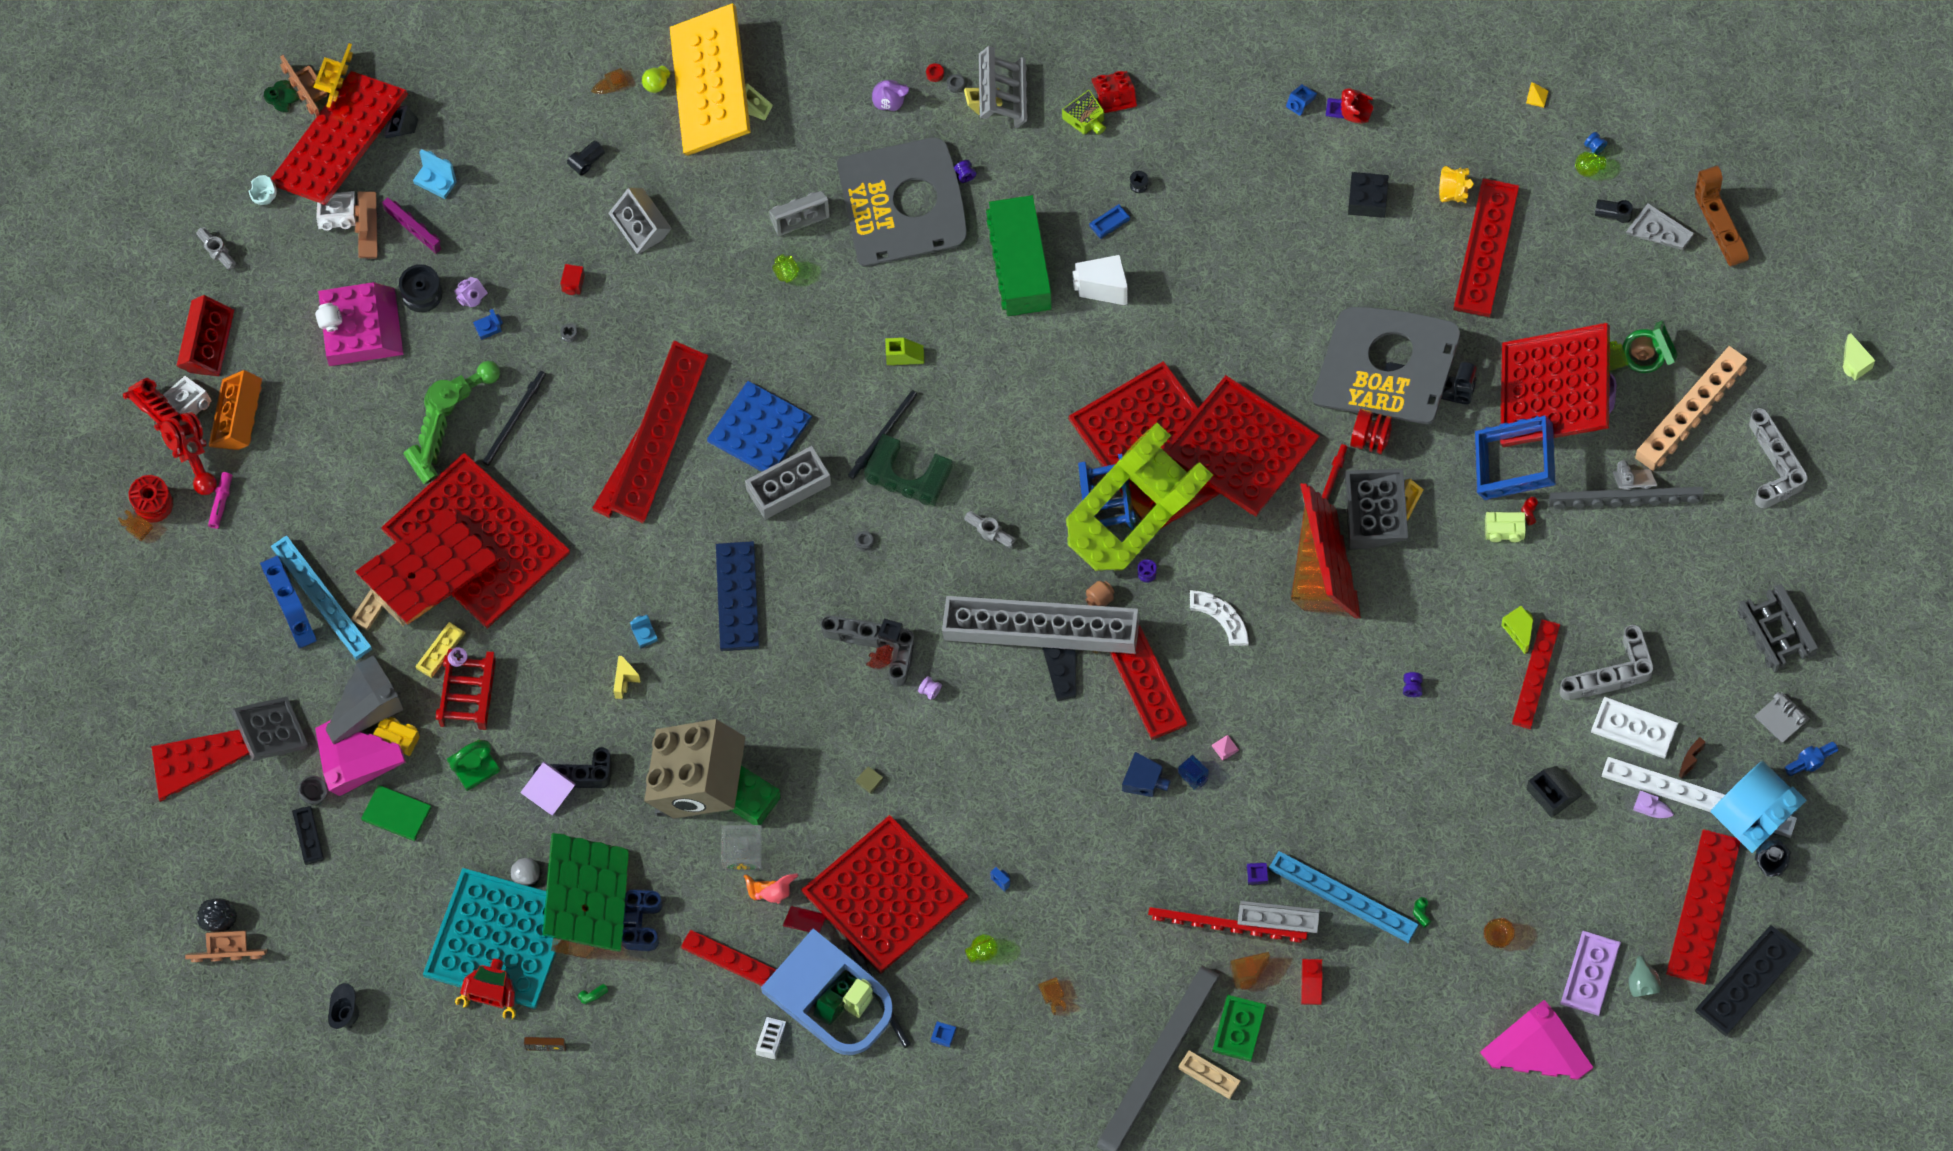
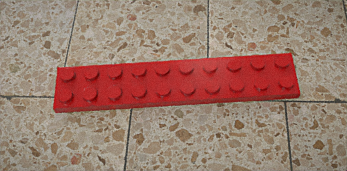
[608,340,708,523]

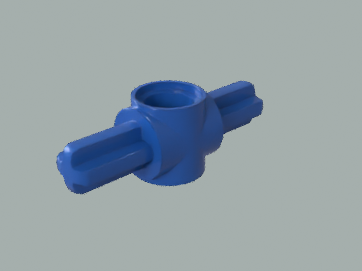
[1785,742,1838,776]

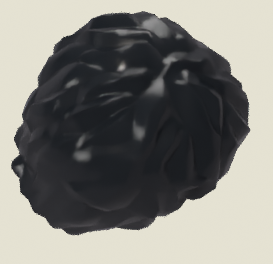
[1755,840,1791,877]
[196,898,237,932]

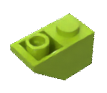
[885,338,924,365]

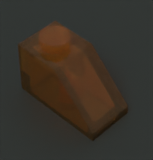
[1230,952,1270,990]

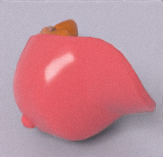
[743,873,798,904]

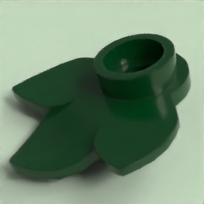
[263,80,300,112]

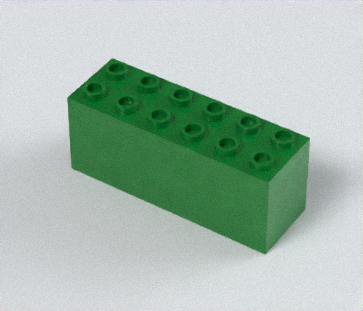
[986,195,1051,316]

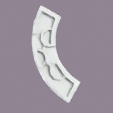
[1190,590,1249,646]

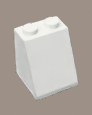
[1072,255,1127,305]

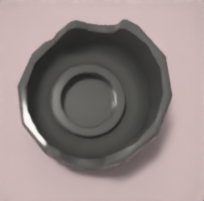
[298,775,328,805]

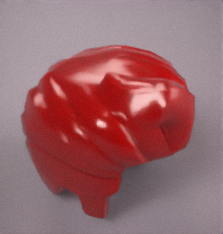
[1341,88,1373,124]

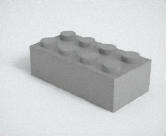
[745,446,831,520]

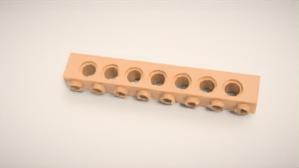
[1635,346,1747,471]

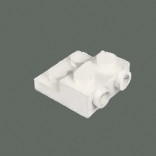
[316,191,356,231]
[163,376,212,415]

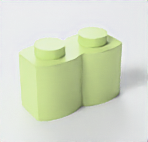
[843,979,874,1018]

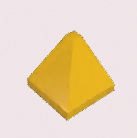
[1526,82,1548,108]

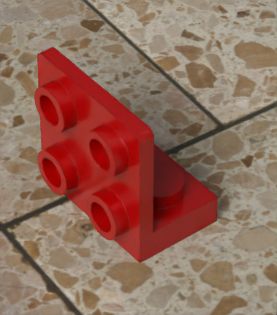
[1091,71,1137,113]

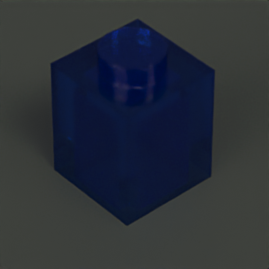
[1178,754,1209,789]

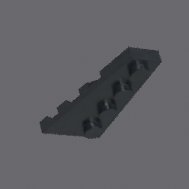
[1042,647,1076,702]

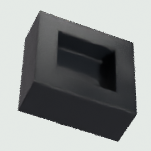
[878,618,903,643]

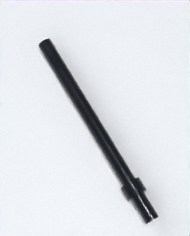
[482,371,546,466]
[848,390,918,479]
[848,944,911,1048]

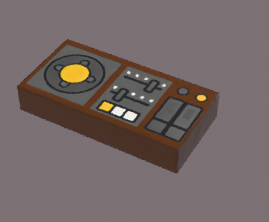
[524,1037,566,1051]

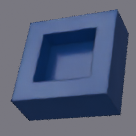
[990,867,1010,892]
[931,1021,956,1048]

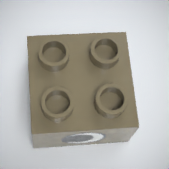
[644,719,745,818]

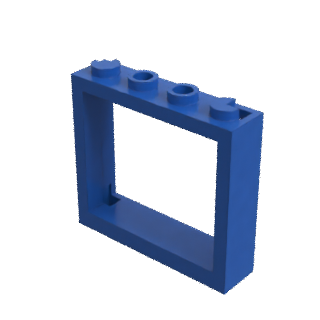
[1475,416,1556,500]

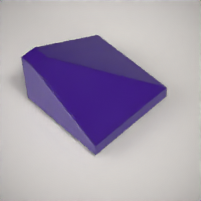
[1326,98,1344,118]

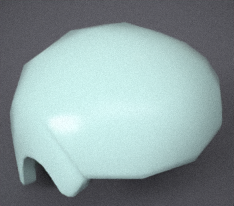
[249,175,277,205]

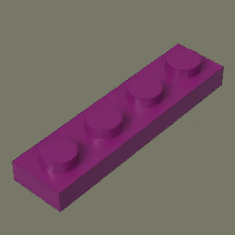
[382,197,441,254]

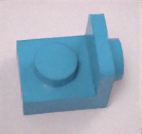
[630,615,658,648]

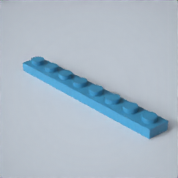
[1269,851,1418,943]

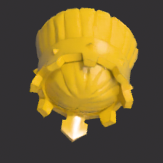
[1439,166,1474,203]

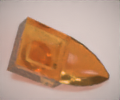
[591,68,629,94]

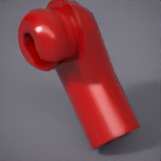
[1521,497,1538,526]

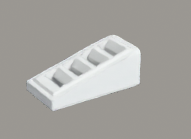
[756,1017,786,1060]

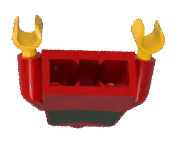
[455,959,516,1019]

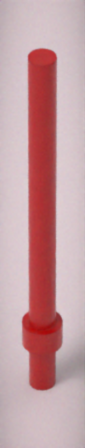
[1304,444,1348,546]

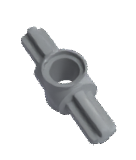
[196,227,236,270]
[964,511,1015,548]

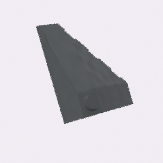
[326,655,403,745]

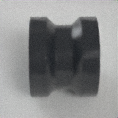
[1130,170,1148,193]

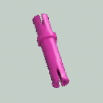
[208,472,233,529]

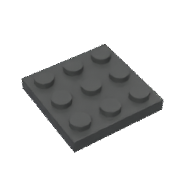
[232,697,308,761]

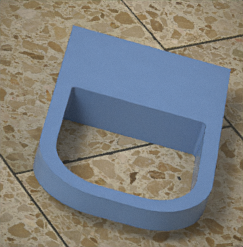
[761,929,893,1055]

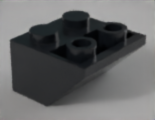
[1527,766,1582,818]

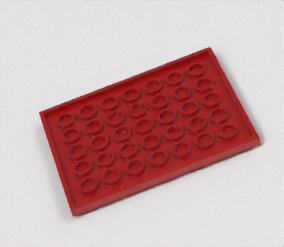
[1068,361,1220,528]
[381,453,570,629]

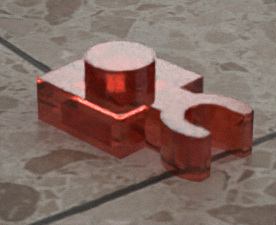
[866,645,894,669]

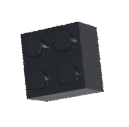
[1348,172,1389,218]

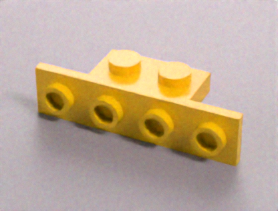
[314,43,353,108]

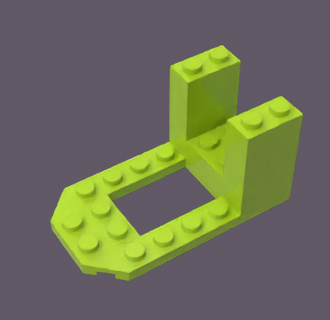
[1066,423,1213,571]

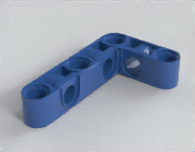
[260,555,317,649]

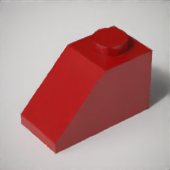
[1301,959,1322,1005]

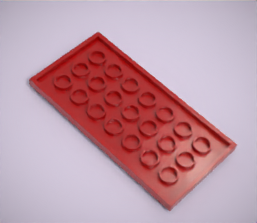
[271,71,408,205]

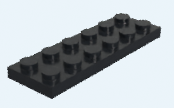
[1695,925,1802,1036]

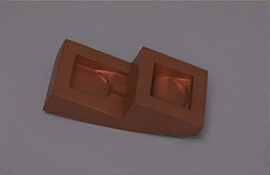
[1679,737,1706,779]

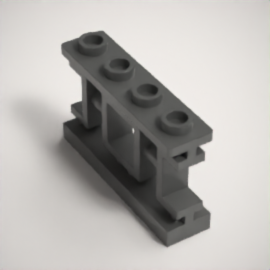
[1737,583,1818,673]

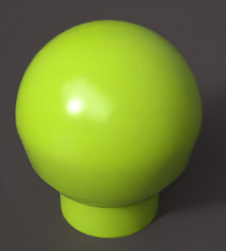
[642,65,670,93]

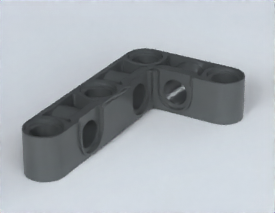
[821,616,914,687]

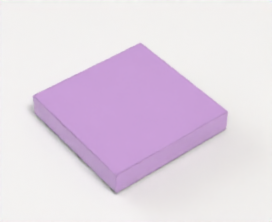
[521,761,575,815]

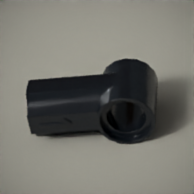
[567,141,605,176]
[1595,199,1633,223]

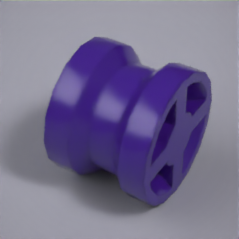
[954,160,977,183]
[1137,559,1157,583]

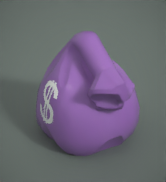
[872,80,909,111]

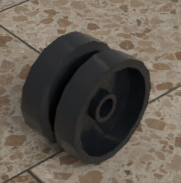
[399,264,443,312]

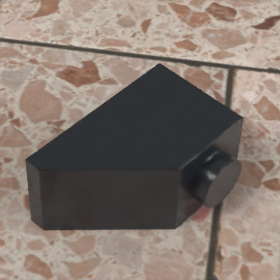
[384,105,418,138]

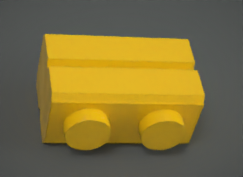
[373,717,420,756]

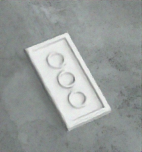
[1591,697,1678,759]

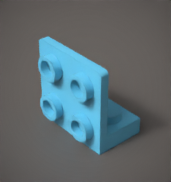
[413,149,457,199]

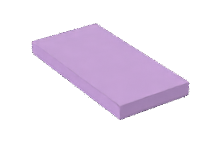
[1560,931,1621,1016]

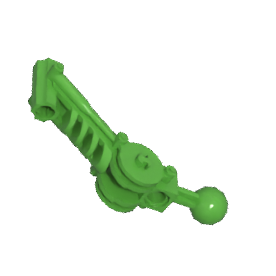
[403,360,500,485]

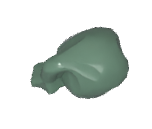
[1628,956,1661,997]

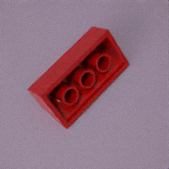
[176,295,234,376]

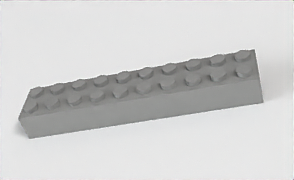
[942,596,1140,654]

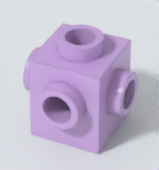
[454,277,488,307]

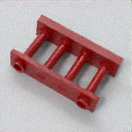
[436,649,496,730]

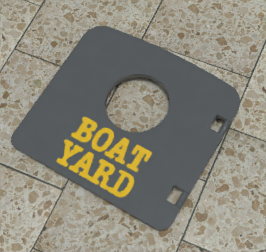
[837,138,967,267]
[1312,307,1461,424]

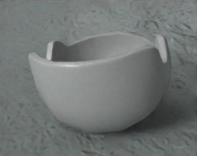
[511,858,540,887]

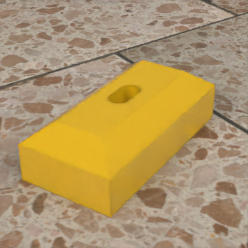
[1404,479,1423,521]

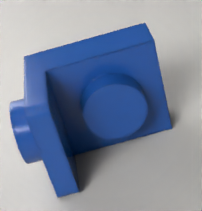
[1286,84,1317,116]
[473,309,503,340]

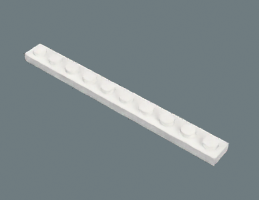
[1601,757,1797,838]

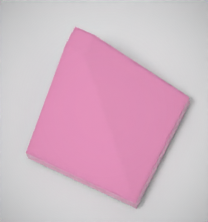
[1212,735,1239,761]

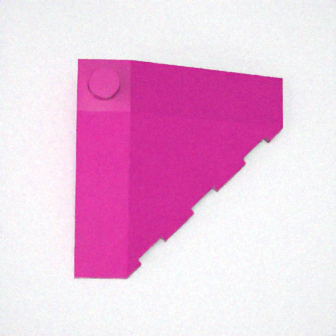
[315,720,406,796]
[1480,1000,1593,1080]

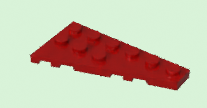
[151,730,250,802]

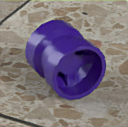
[1403,672,1423,697]

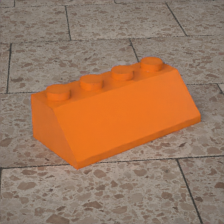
[209,370,262,450]

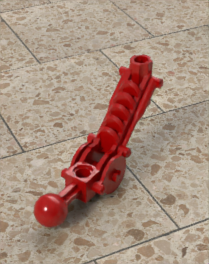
[123,377,217,495]

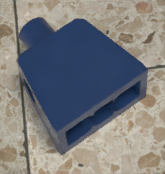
[1122,752,1171,797]

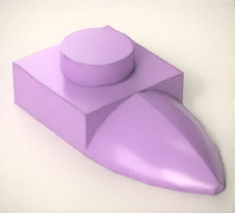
[1633,791,1674,818]

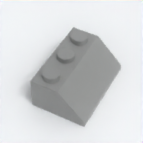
[608,188,672,254]
[769,191,830,237]

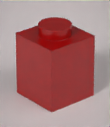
[560,264,585,295]

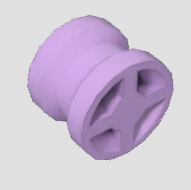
[918,676,942,700]

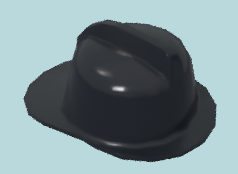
[328,983,359,1029]

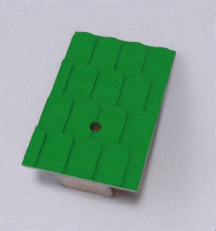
[542,833,629,959]

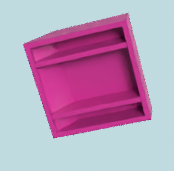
[318,282,404,366]

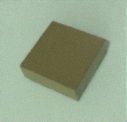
[856,766,883,794]

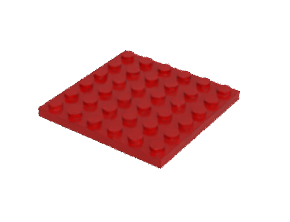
[1500,323,1610,447]
[1164,375,1319,517]
[801,815,969,974]

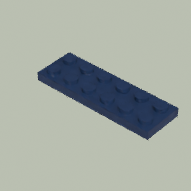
[716,541,759,651]

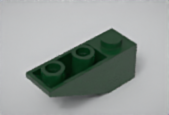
[813,970,857,1026]

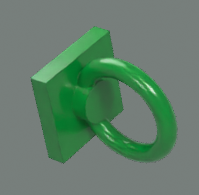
[1622,320,1678,373]
[447,739,500,791]

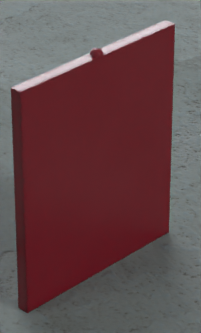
[783,906,826,933]

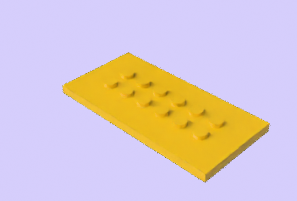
[670,3,751,156]

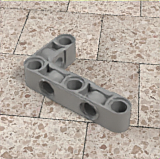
[1749,408,1807,508]
[1559,625,1653,700]

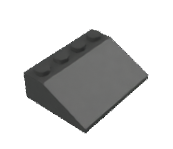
[1345,468,1408,550]

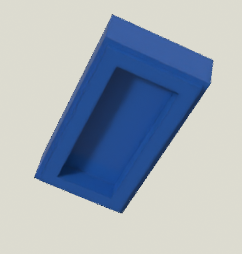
[1089,204,1130,239]

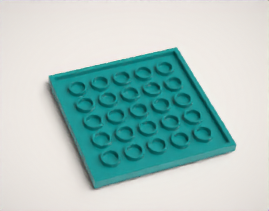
[423,868,561,1009]

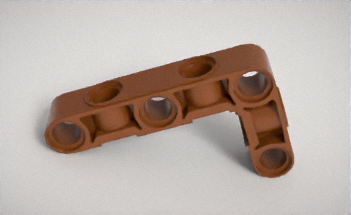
[1695,166,1749,267]

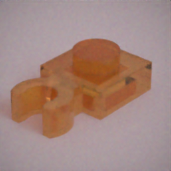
[118,510,153,541]
[1038,977,1066,1015]

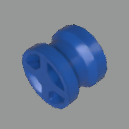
[1584,132,1608,155]

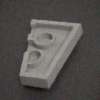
[1626,204,1694,250]

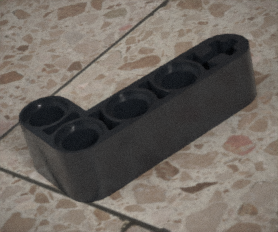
[533,747,612,788]

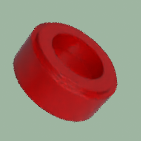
[926,63,944,82]

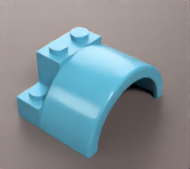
[1711,761,1807,853]

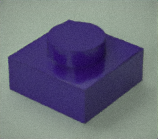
[1247,863,1268,885]

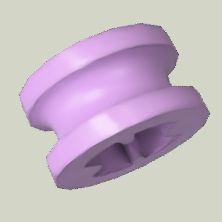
[448,647,467,667]

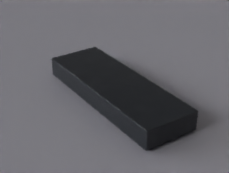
[292,806,324,865]

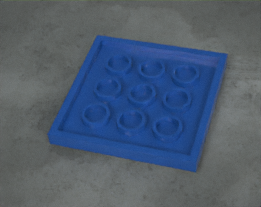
[707,381,812,472]

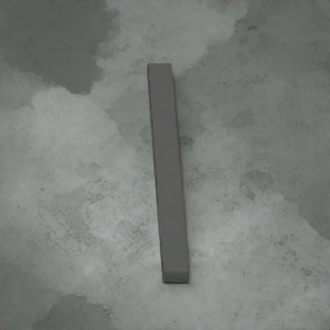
[1097,965,1220,1151]

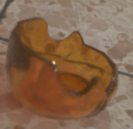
[1483,918,1515,948]

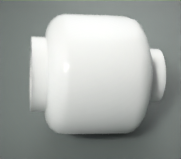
[315,303,342,332]

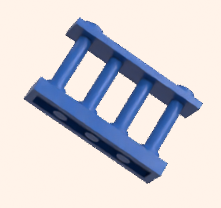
[1078,453,1137,530]

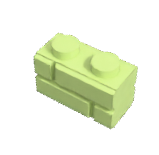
[1485,512,1525,542]

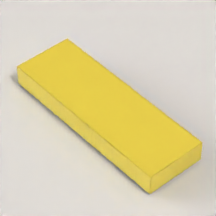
[415,622,465,678]

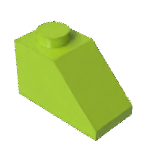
[1501,606,1533,654]

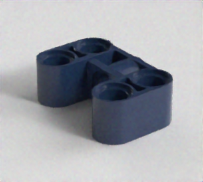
[622,890,662,951]

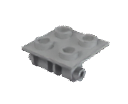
[1613,460,1657,490]
[1754,692,1810,743]

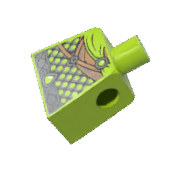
[1062,90,1106,135]

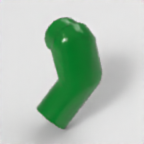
[1413,897,1431,928]
[578,984,608,1004]

